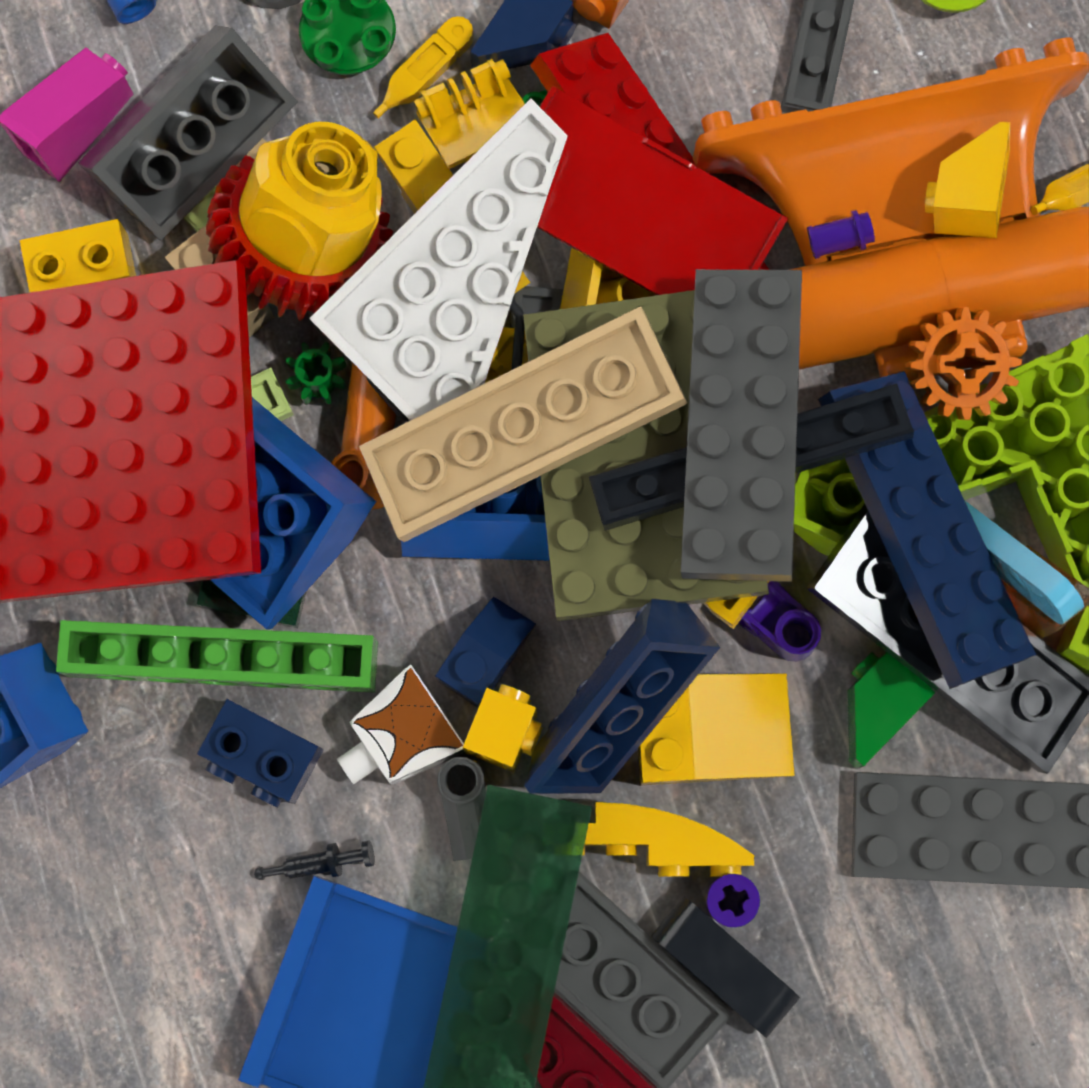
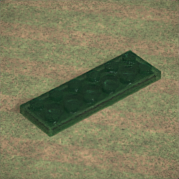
[424,785,592,1088]

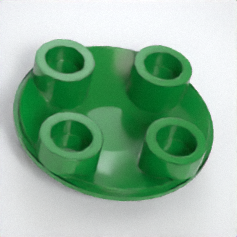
[299,0,396,75]

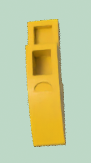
[374,119,531,293]
[543,802,754,877]

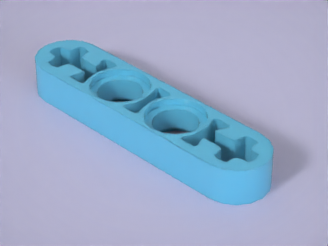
[965,501,1084,625]

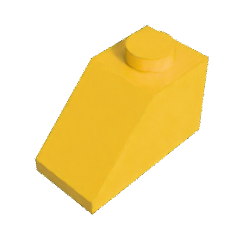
[925,122,1010,238]

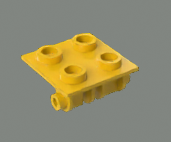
[413,59,525,169]

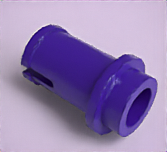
[807,210,875,259]

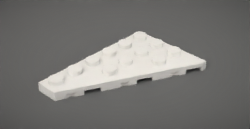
[309,99,567,421]

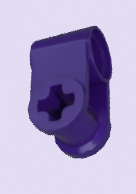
[738,581,821,662]

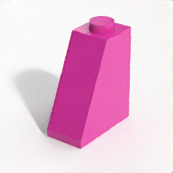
[0,47,134,182]

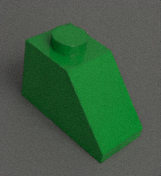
[847,652,936,769]

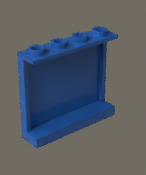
[238,876,499,1088]

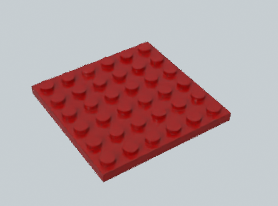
[0,260,261,603]

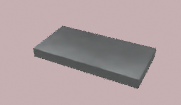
[508,871,734,1088]

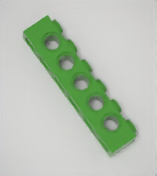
[56,620,378,693]

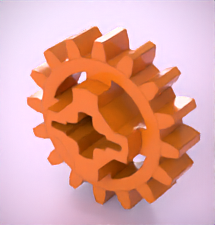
[905,307,1022,420]

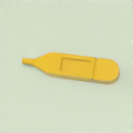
[373,16,474,119]
[1030,164,1089,215]

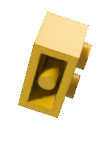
[19,219,136,293]
[463,684,543,773]

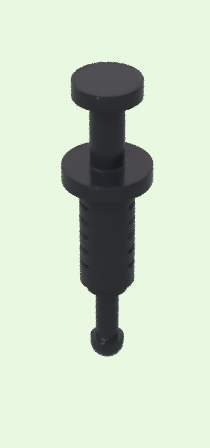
[254,840,375,880]

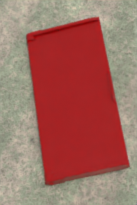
[537,86,788,296]

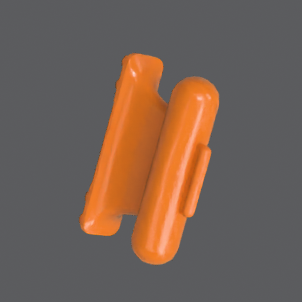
[693,37,1089,381]

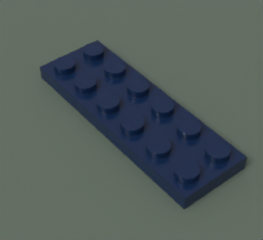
[818,371,1036,689]

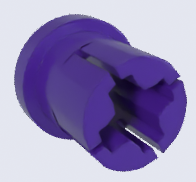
[706,874,760,928]

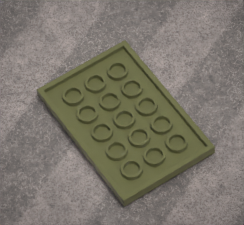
[523,290,769,621]

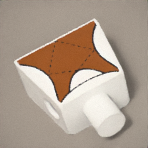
[337,665,465,785]

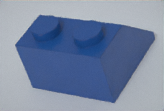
[0,642,89,788]

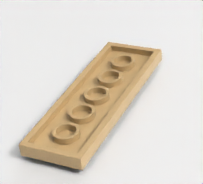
[359,306,688,542]

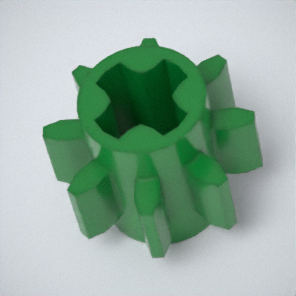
[285,342,347,405]

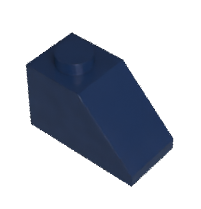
[470,0,576,69]
[435,596,536,708]

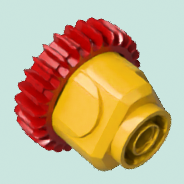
[205,121,393,321]

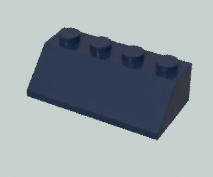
[524,599,721,794]

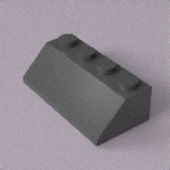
[78,25,298,241]

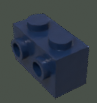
[197,699,324,808]

